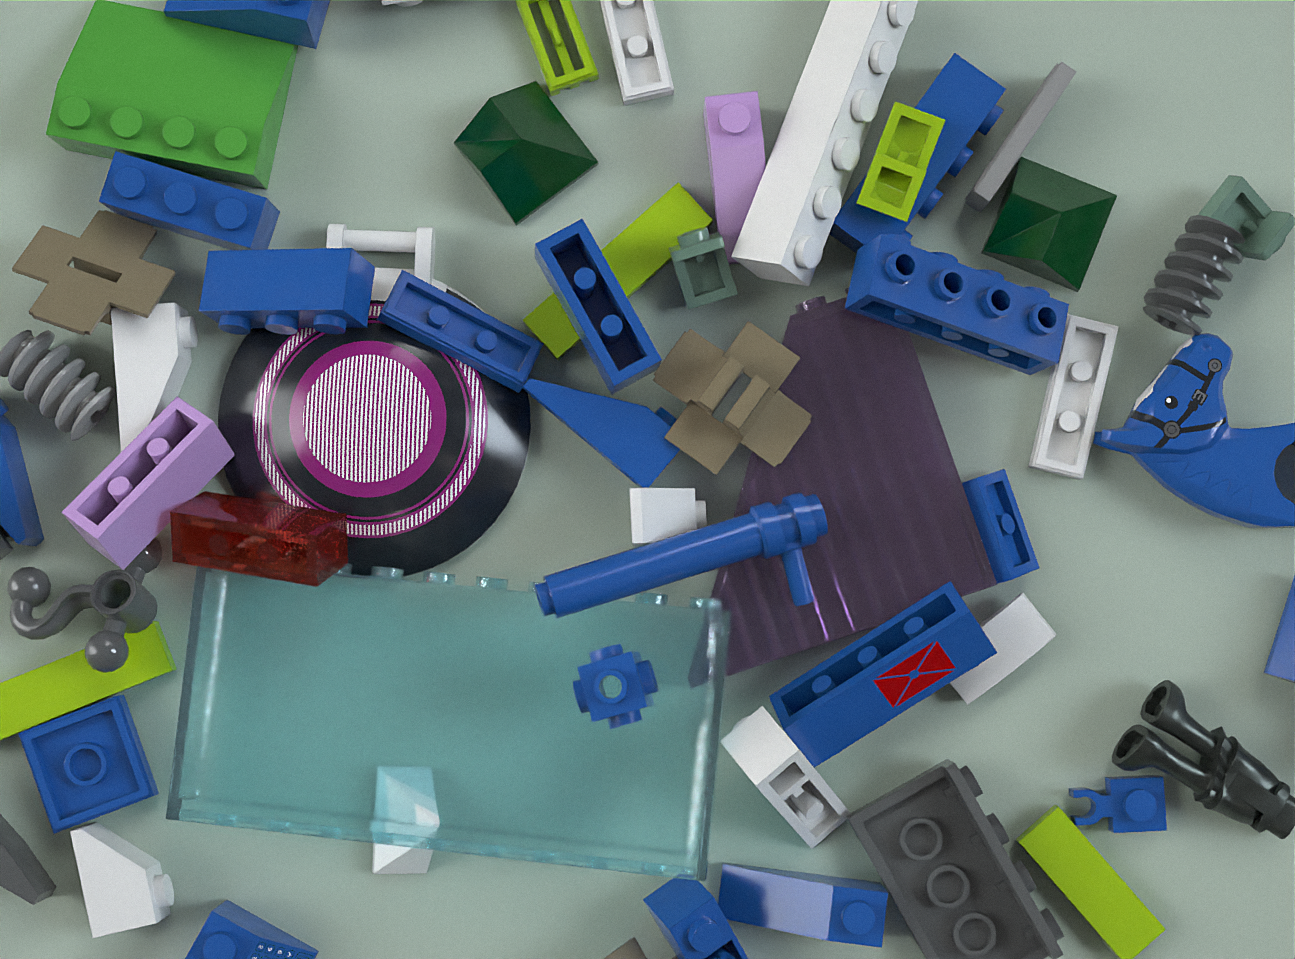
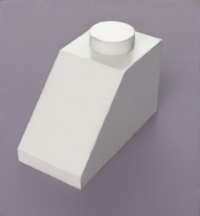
[630,488,707,547]
[70,822,174,938]

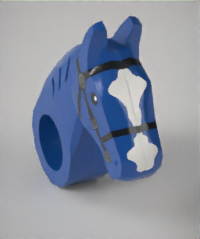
[1093,333,1295,528]

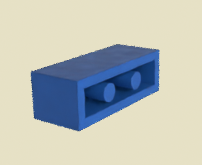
[99,151,280,250]
[535,218,662,395]
[199,248,375,335]

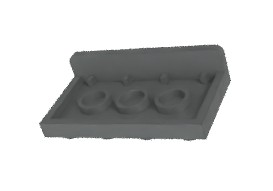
[846,759,1064,959]

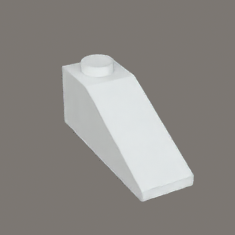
[111,303,198,452]
[720,706,850,849]

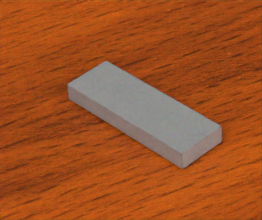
[965,62,1077,213]

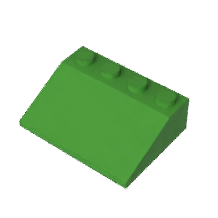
[46,0,298,190]

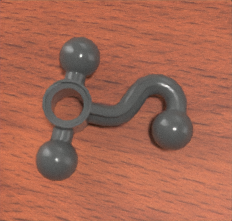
[7,538,163,673]

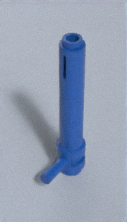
[534,492,828,619]

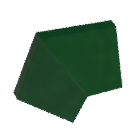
[454,81,599,226]
[981,157,1117,292]

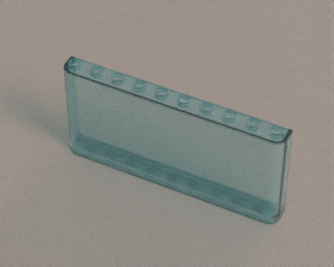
[166,552,732,881]

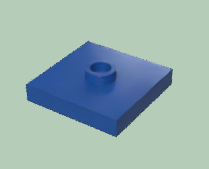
[18,694,159,834]

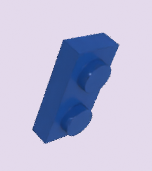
[959,469,1040,585]

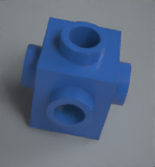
[573,644,658,729]

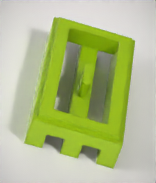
[515,0,599,97]

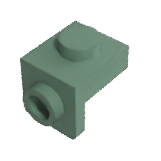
[1198,175,1295,261]
[668,227,738,310]

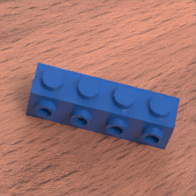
[845,234,1069,375]

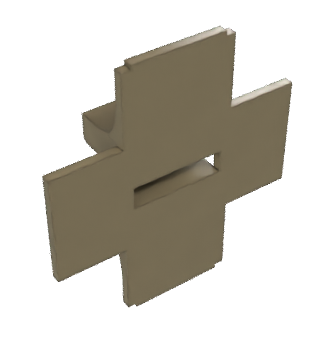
[12,210,176,336]
[653,321,812,475]

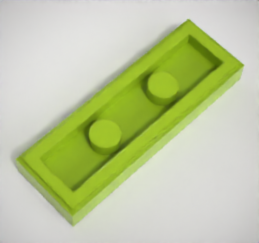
[1015,805,1166,959]

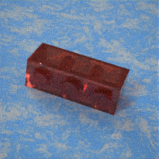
[170,491,348,587]

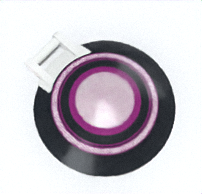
[218,224,531,580]

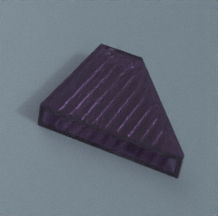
[687,287,997,689]

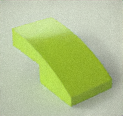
[856,101,945,222]

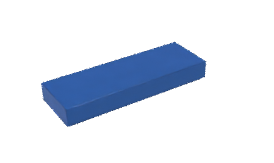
[377,270,544,393]

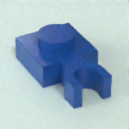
[1069,775,1167,833]

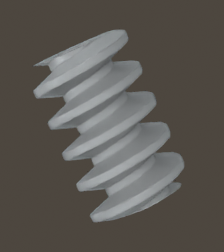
[0,330,116,441]

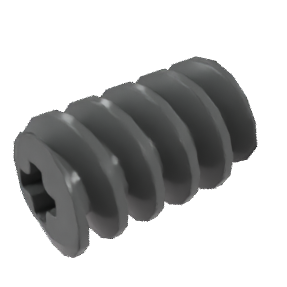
[1143,215,1245,336]

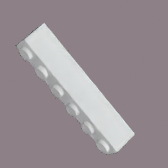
[731,0,918,286]

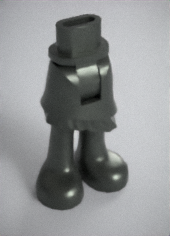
[1112,680,1295,839]

